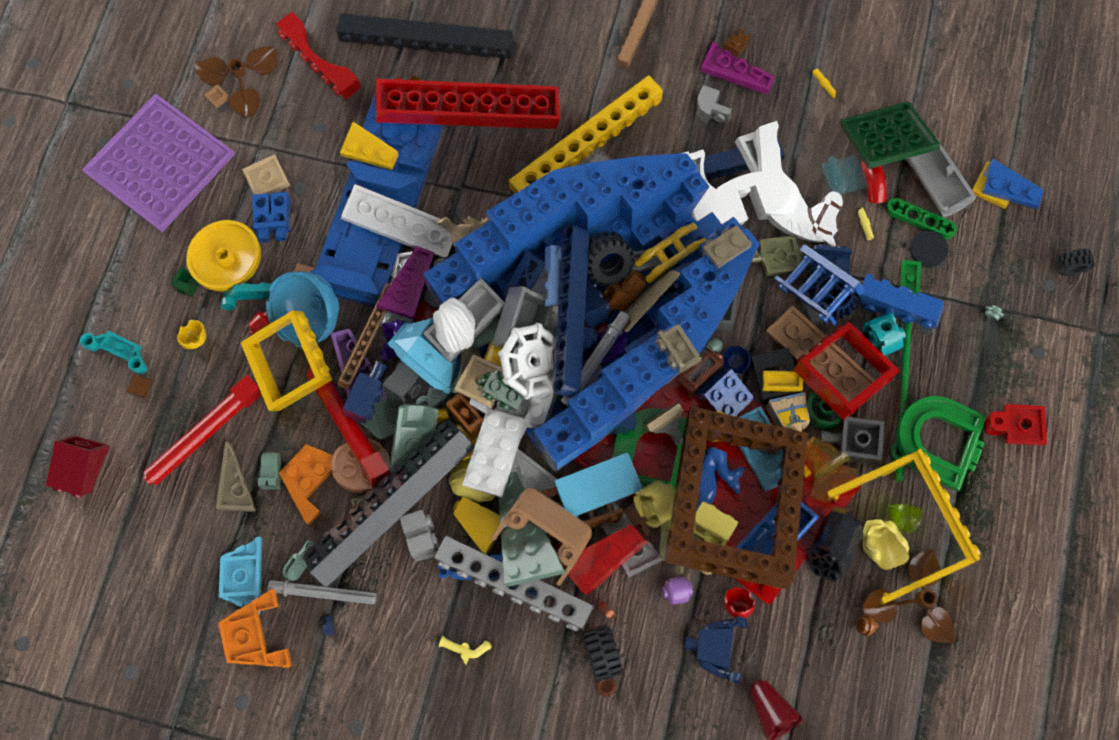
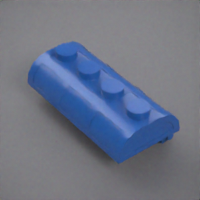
[735,501,819,555]

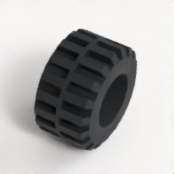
[587,231,635,286]
[582,624,623,682]

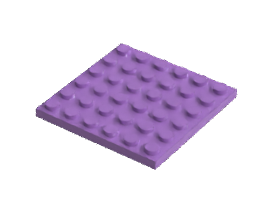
[82,94,235,232]

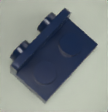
[811,244,852,275]

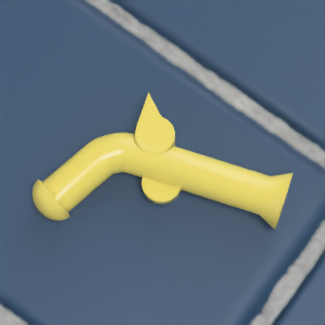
[439,636,491,665]

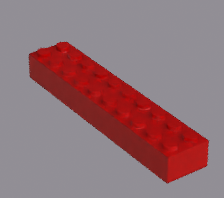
[375,79,560,129]

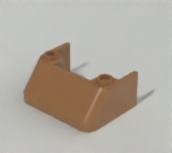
[491,488,592,586]

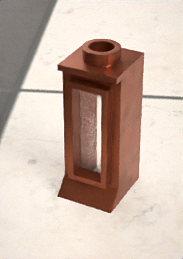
[676,349,724,398]

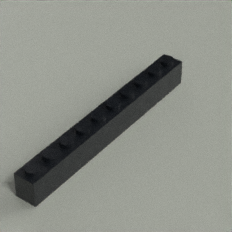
[336,13,514,59]

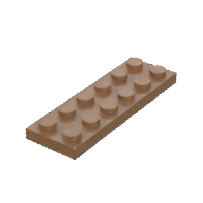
[766,305,875,402]

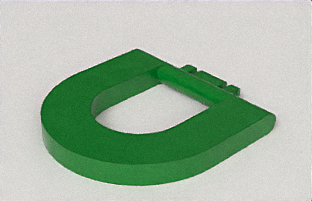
[896,396,986,491]
[612,408,685,491]

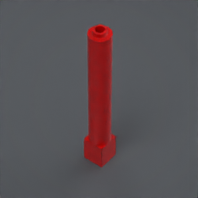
[306,367,389,487]
[143,375,262,486]

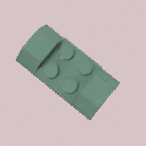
[390,404,438,473]

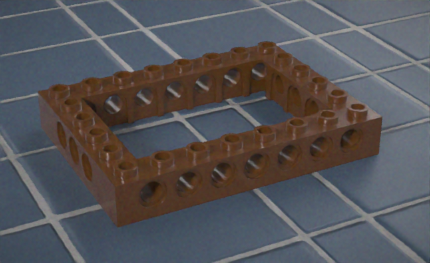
[664,406,808,590]

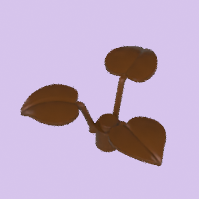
[194,46,277,117]
[862,549,955,643]

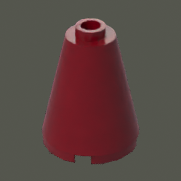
[750,679,803,740]

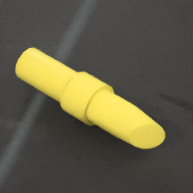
[858,207,874,240]

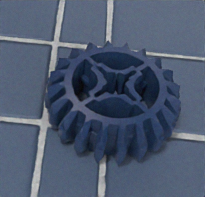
[808,273,860,321]

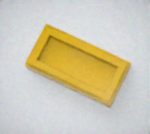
[762,371,803,392]

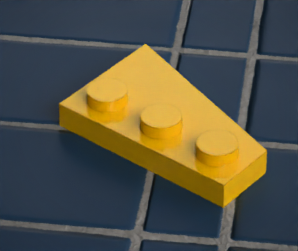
[340,122,399,170]

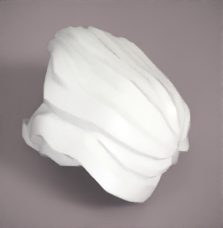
[433,297,475,353]

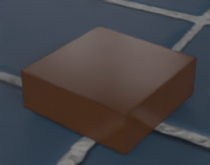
[126,374,153,398]

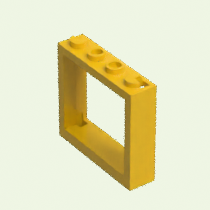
[240,310,332,411]

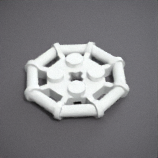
[498,323,556,399]

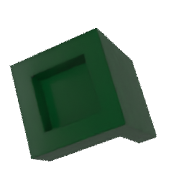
[170,266,199,298]

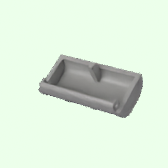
[905,137,976,217]
[423,279,505,362]

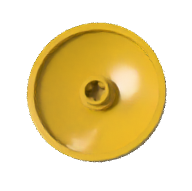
[186,220,261,291]

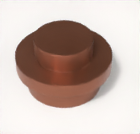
[596,678,617,697]

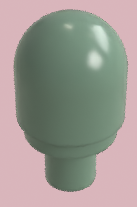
[699,338,723,357]

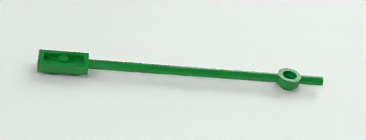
[889,260,921,482]

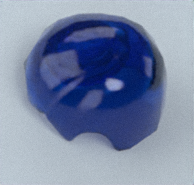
[722,345,751,375]

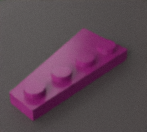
[700,42,775,95]
[376,246,434,320]

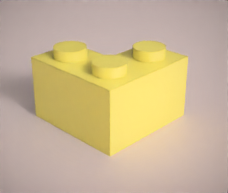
[694,502,738,546]

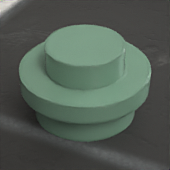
[984,305,1004,321]

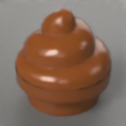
[856,615,878,636]

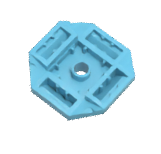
[388,319,461,395]

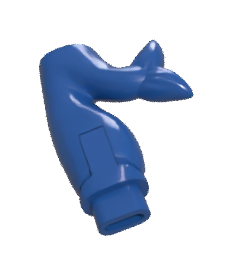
[696,447,744,512]

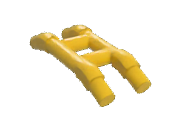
[635,222,706,283]

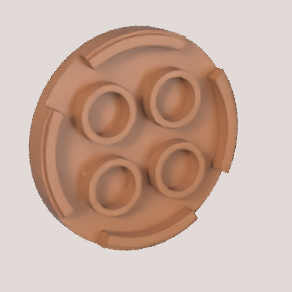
[331,438,391,493]

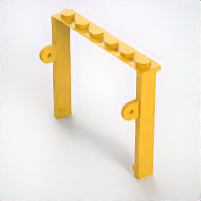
[825,449,980,605]

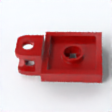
[984,404,1047,446]

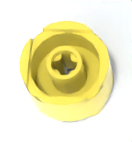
[634,481,675,528]

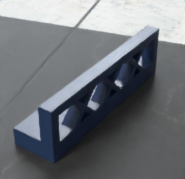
[498,251,545,318]

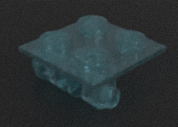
[821,155,867,195]

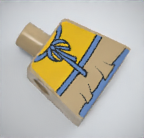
[766,392,810,432]

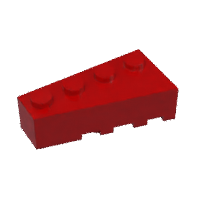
[560,524,649,595]

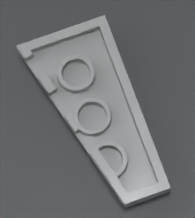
[593,502,664,578]

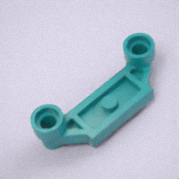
[221,282,271,310]
[80,331,147,374]

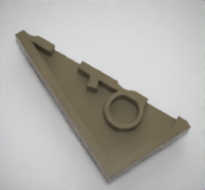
[216,442,256,512]

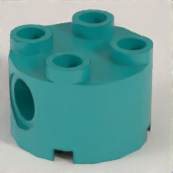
[863,312,906,356]

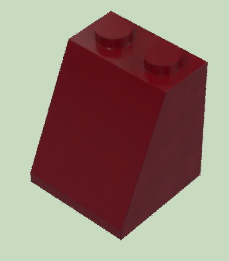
[46,435,110,497]

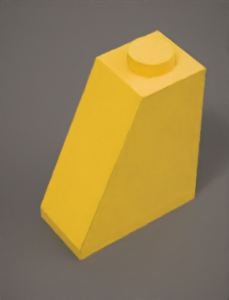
[453,497,500,556]

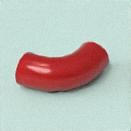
[861,161,886,203]

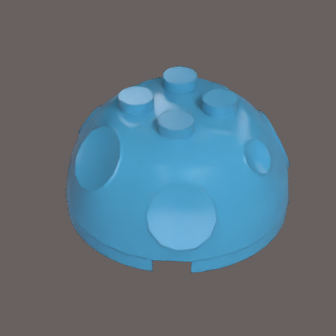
[266,271,339,347]

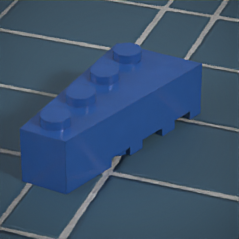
[860,273,944,329]

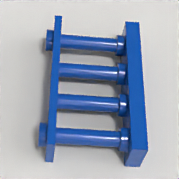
[775,244,865,325]

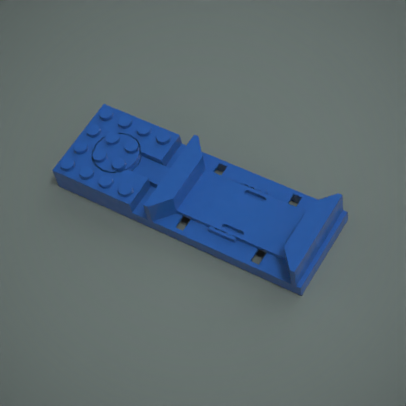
[310,95,444,307]

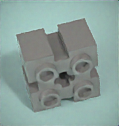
[400,510,440,562]

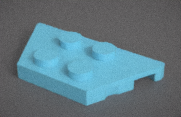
[219,537,262,615]

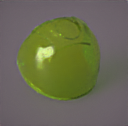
[889,504,923,533]

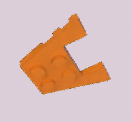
[279,444,333,526]
[218,589,292,668]

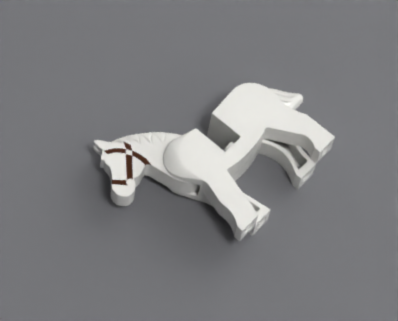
[685,121,843,247]

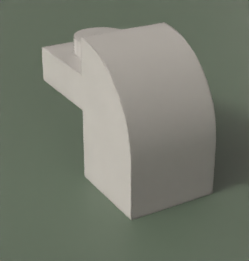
[697,85,732,124]

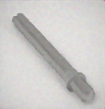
[561,311,630,406]
[267,580,377,604]

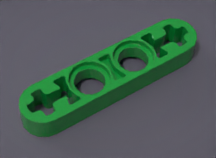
[886,198,957,240]

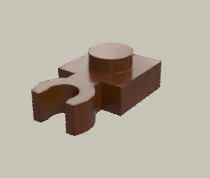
[723,29,751,57]
[623,502,656,535]

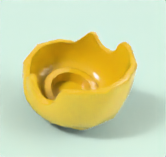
[177,320,206,350]

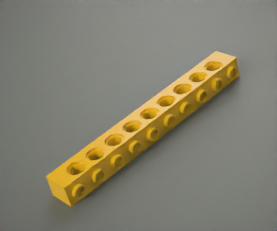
[509,75,663,194]

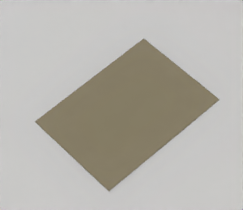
[623,269,680,333]

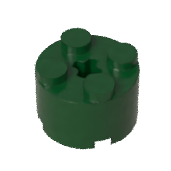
[807,391,843,431]

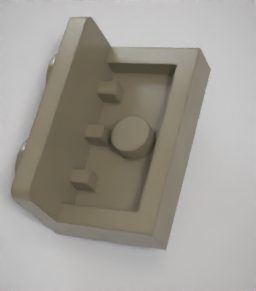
[702,225,752,269]
[656,324,701,373]

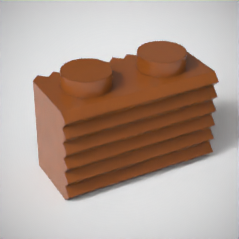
[446,393,484,439]

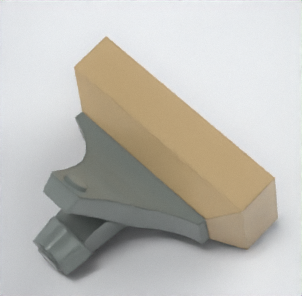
[642,403,683,445]

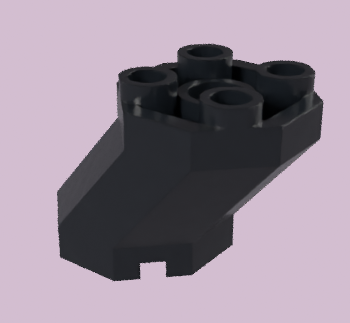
[807,507,864,582]

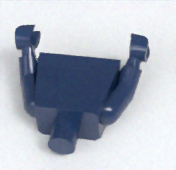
[685,616,747,683]

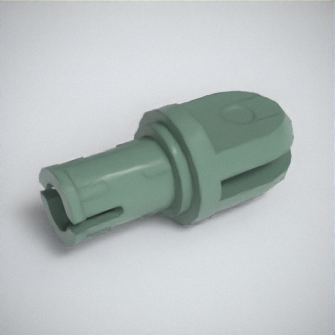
[283,539,315,581]

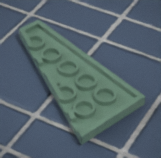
[499,471,566,587]

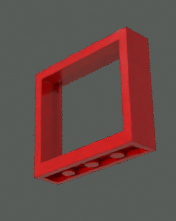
[793,322,900,420]

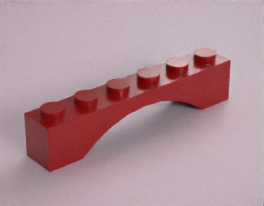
[276,12,361,100]

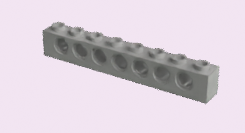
[434,536,593,632]

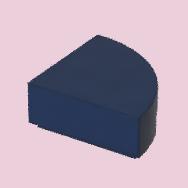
[323,615,336,637]

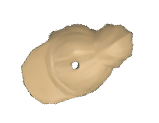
[437,216,488,246]

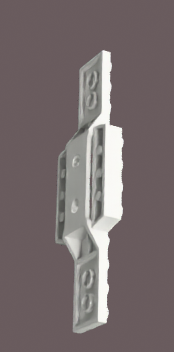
[462,266,558,497]

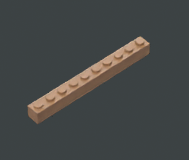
[617,0,658,68]
[338,283,391,390]

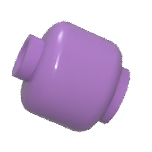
[661,576,693,605]

